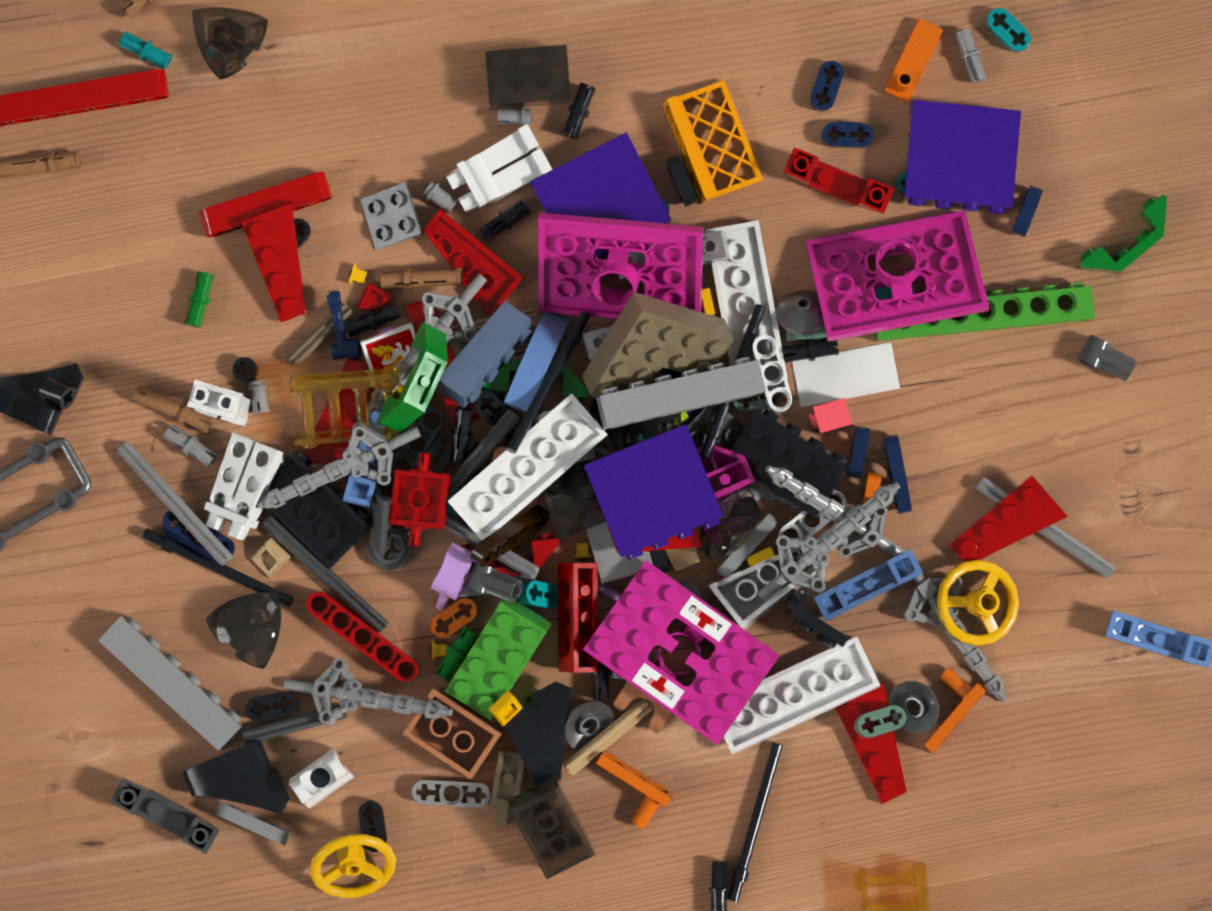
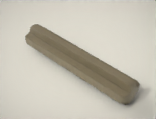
[287,303,352,367]

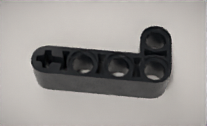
[375,398,444,495]

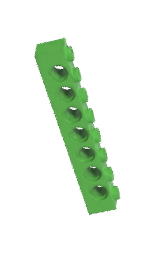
[875,282,1095,342]

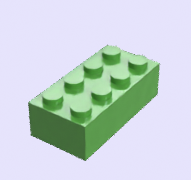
[445,599,552,720]

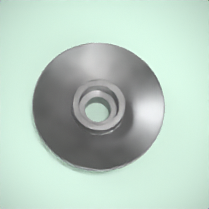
[776,291,824,334]
[889,681,940,734]
[564,700,615,751]

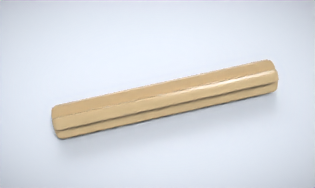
[563,698,654,776]

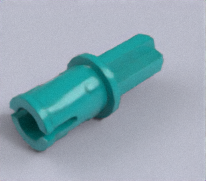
[119,32,173,70]

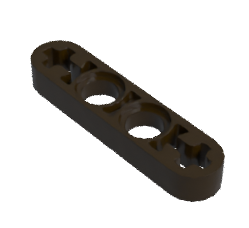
[470,505,550,567]

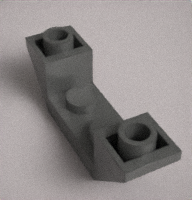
[110,778,219,854]

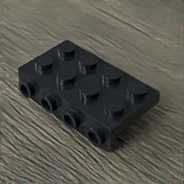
[730,408,851,518]
[266,450,371,569]
[784,590,849,648]

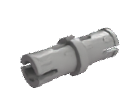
[163,424,217,468]

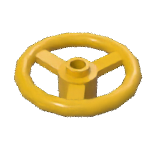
[936,559,1019,646]
[310,834,396,898]

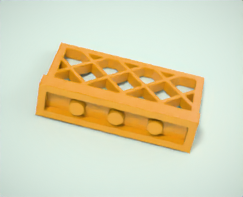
[662,80,763,204]

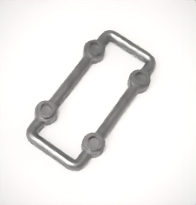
[0,437,92,551]

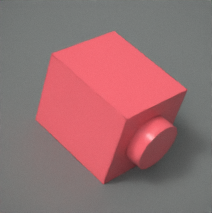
[809,398,852,434]

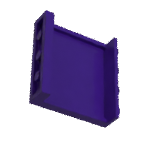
[901,100,1021,214]
[530,132,671,259]
[584,424,723,560]

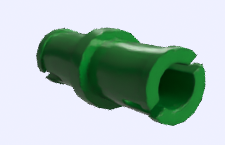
[184,271,214,328]
[434,626,478,681]

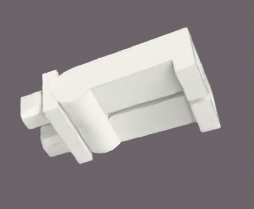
[446,124,552,212]
[187,380,252,427]
[204,433,288,541]

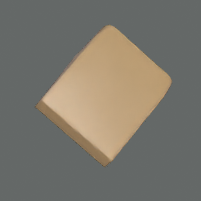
[251,537,293,578]
[665,548,700,572]

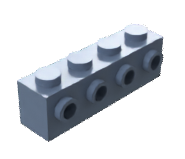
[438,301,532,408]

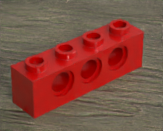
[558,563,598,673]

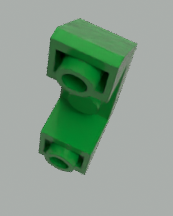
[1077,194,1167,274]
[377,322,448,433]
[481,359,590,404]

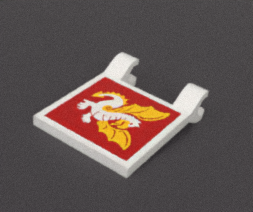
[360,323,416,397]

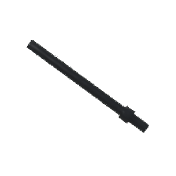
[700,304,766,459]
[506,311,590,454]
[142,528,294,607]
[728,742,783,903]

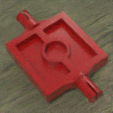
[389,453,451,547]

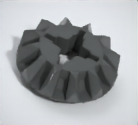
[367,527,411,570]

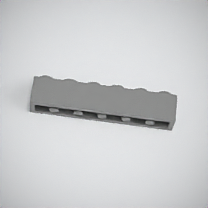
[596,357,766,430]
[98,616,243,751]

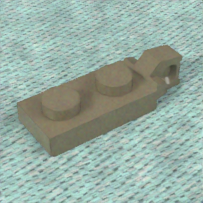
[490,749,525,827]

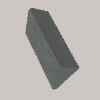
[369,493,392,554]

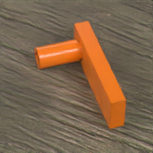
[884,18,943,104]
[924,667,986,754]
[596,750,673,829]

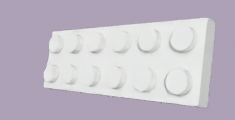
[705,220,788,381]
[448,393,608,541]
[724,637,880,755]

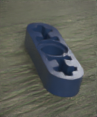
[883,434,912,514]
[162,511,235,564]

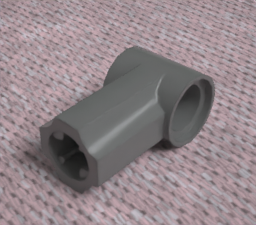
[1078,335,1137,381]
[465,562,522,602]

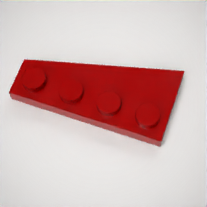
[423,209,525,317]

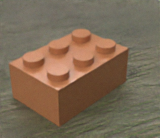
[403,688,502,780]

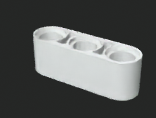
[752,335,792,413]
[777,491,846,539]

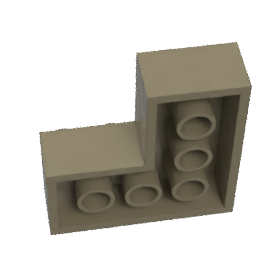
[582,292,734,398]

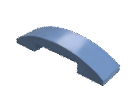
[504,312,570,413]
[343,407,392,508]
[814,549,923,622]
[1105,610,1212,668]

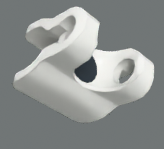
[289,748,354,808]

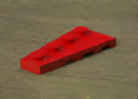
[241,202,306,322]
[304,359,372,465]
[949,475,1068,562]
[835,682,907,804]

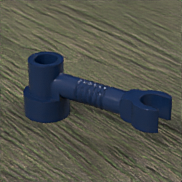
[327,291,362,360]

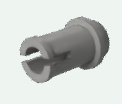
[498,106,531,126]
[422,182,458,214]
[247,379,270,414]

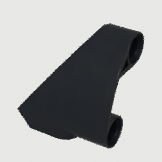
[0,363,84,435]
[505,682,572,791]
[182,740,290,814]

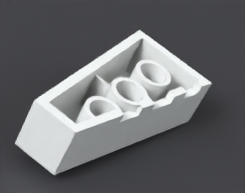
[708,546,829,630]

